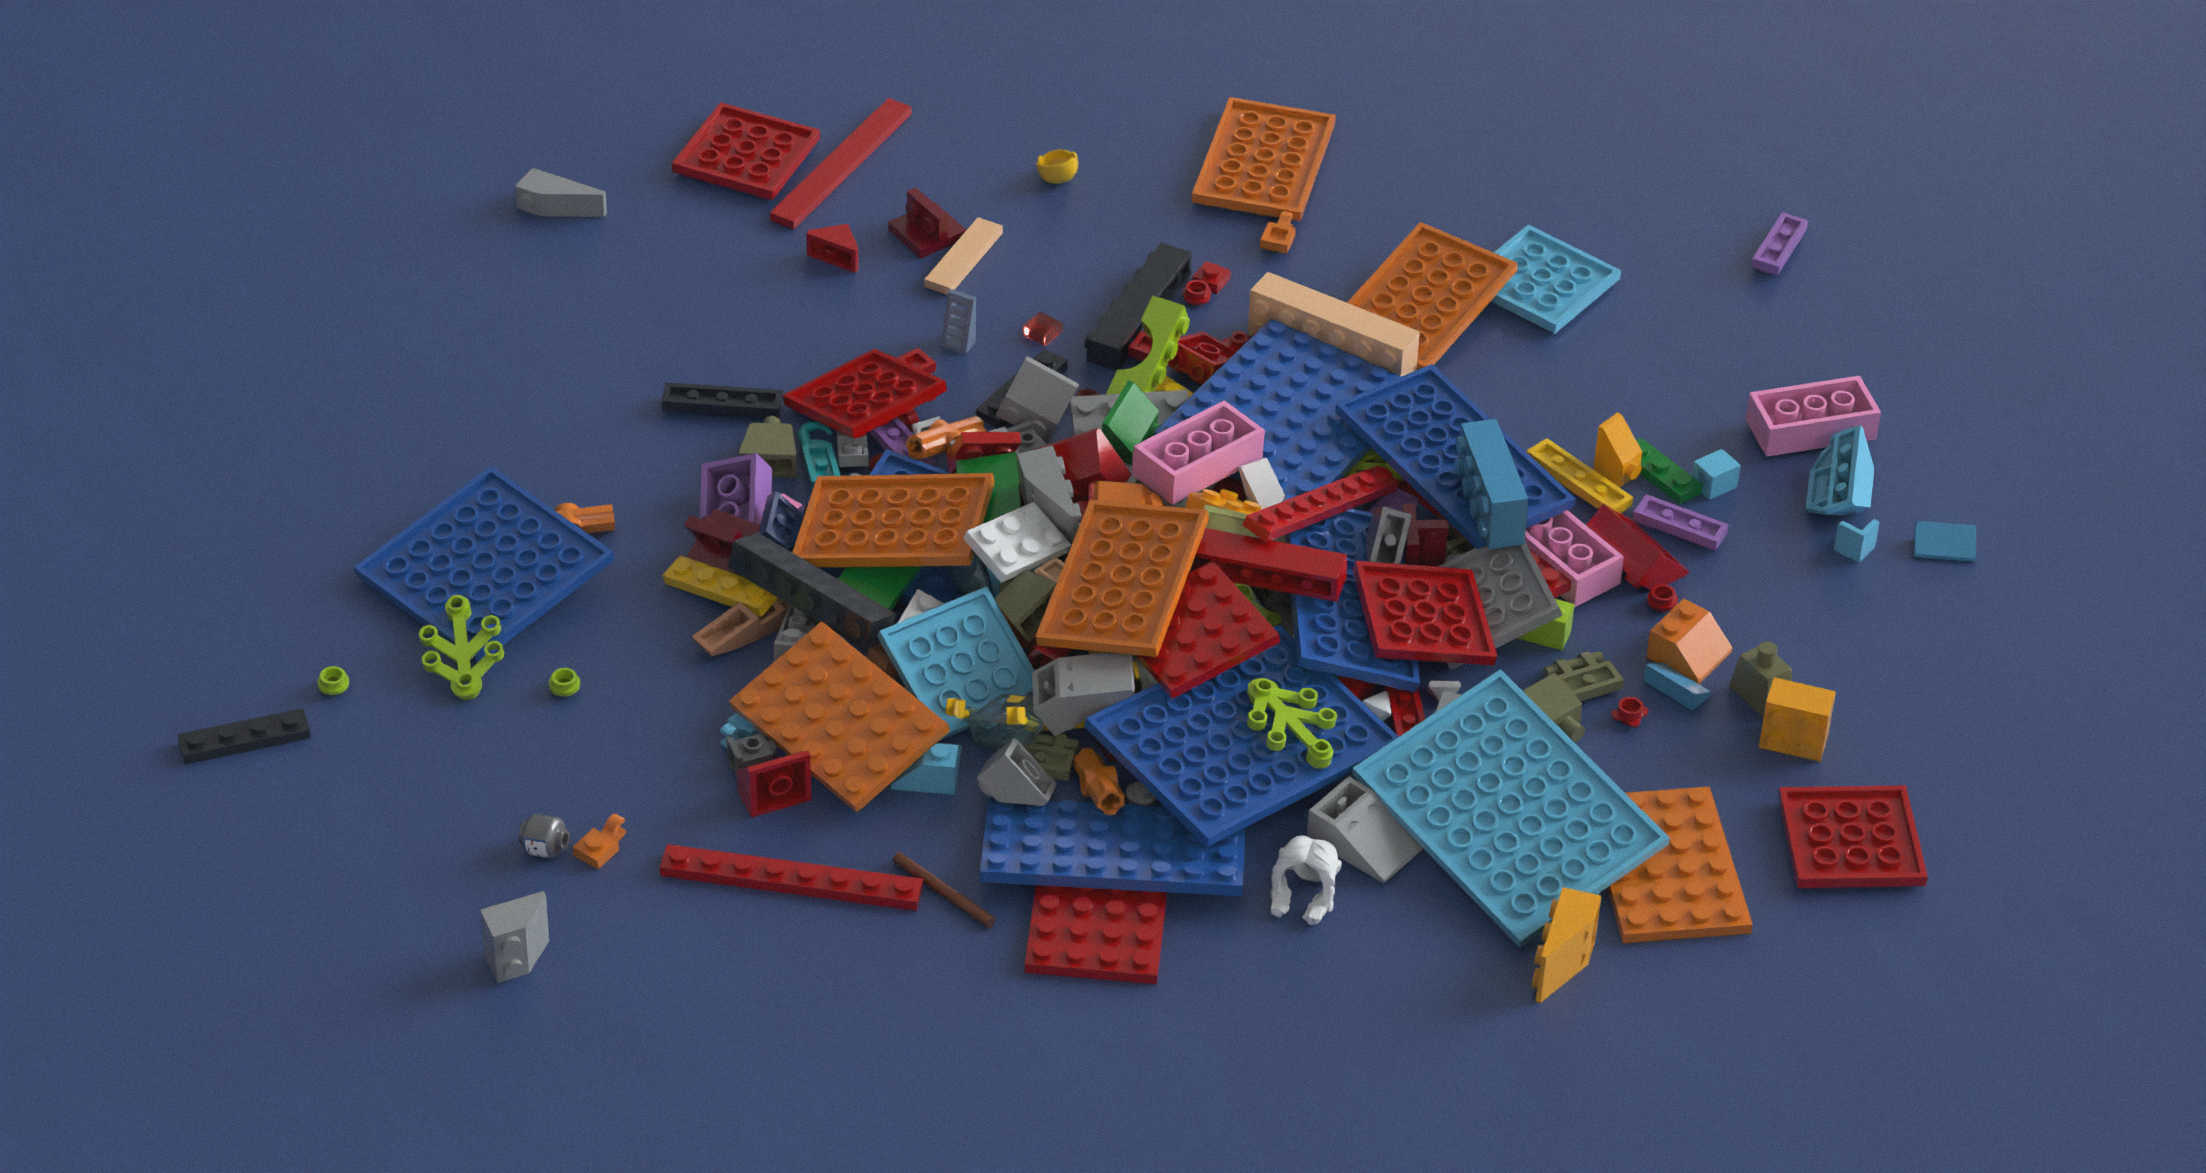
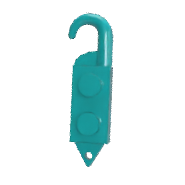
[798,421,841,491]

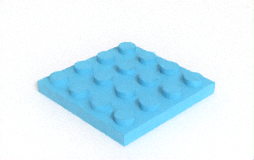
[1491,224,1621,334]
[877,586,1035,741]

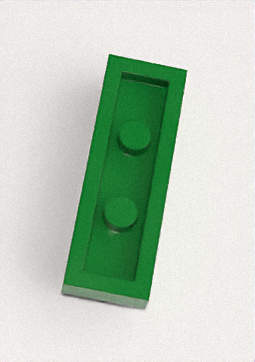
[1636,438,1703,505]

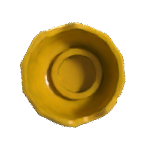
[1036,149,1078,184]

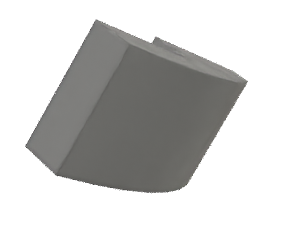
[836,430,869,467]

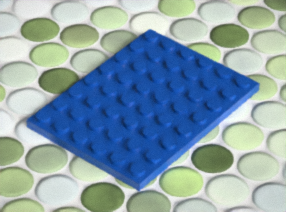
[1154,319,1401,496]
[1084,624,1399,847]

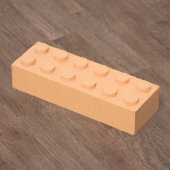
[1248,272,1420,377]

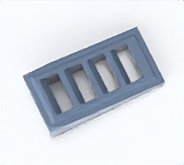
[941,289,976,354]

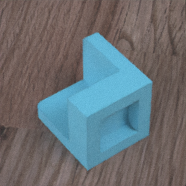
[1692,449,1741,500]
[1833,519,1880,563]

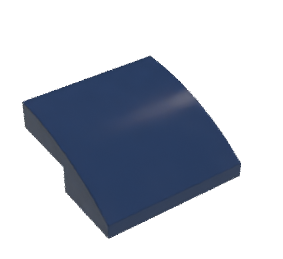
[758,491,808,552]

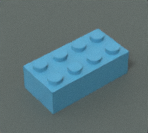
[1454,419,1528,549]

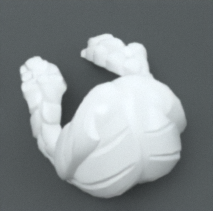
[1270,835,1342,925]

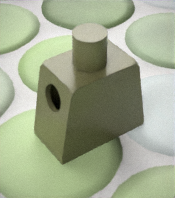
[739,416,797,478]
[995,570,1056,643]
[1729,641,1792,717]
[1523,673,1585,742]

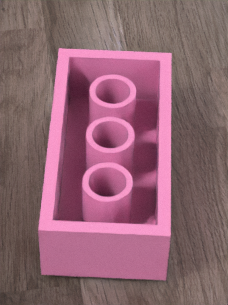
[1746,376,1881,457]
[1132,401,1265,505]
[1525,510,1624,608]

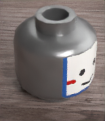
[519,814,570,858]

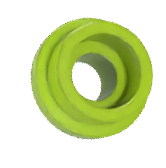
[317,666,349,695]
[549,668,580,697]

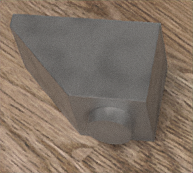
[1366,506,1412,564]

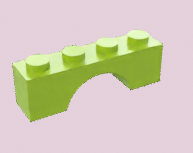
[1106,295,1190,395]

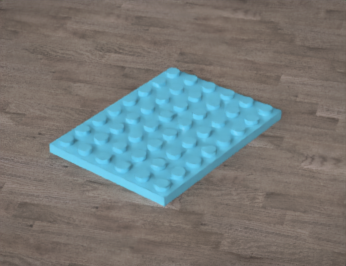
[1352,669,1670,948]

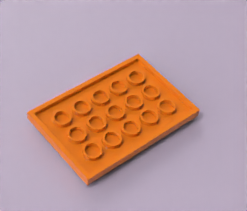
[1191,97,1336,221]
[1347,222,1517,370]
[792,473,995,568]
[1035,500,1209,657]
[729,621,950,813]
[1607,786,1753,943]

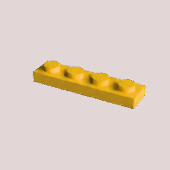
[1526,438,1634,513]
[662,555,778,617]

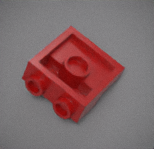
[1168,331,1238,385]
[947,432,1021,474]

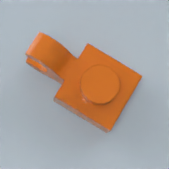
[1260,211,1296,254]
[572,813,627,870]

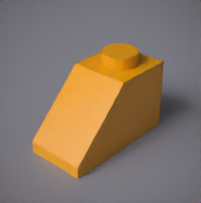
[1593,412,1642,488]

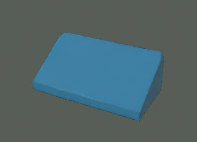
[1913,521,1976,562]
[1643,662,1712,711]

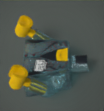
[945,691,1044,749]

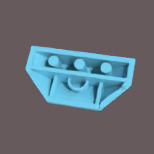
[1806,425,1874,516]

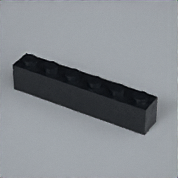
[1084,242,1192,371]
[728,533,896,650]

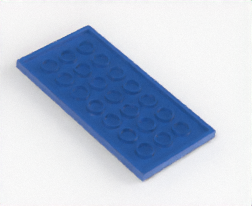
[1335,364,1576,549]
[1282,494,1420,692]
[980,797,1245,896]

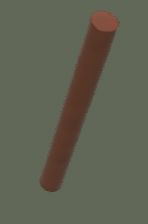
[893,852,996,929]

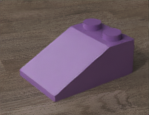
[700,453,772,525]

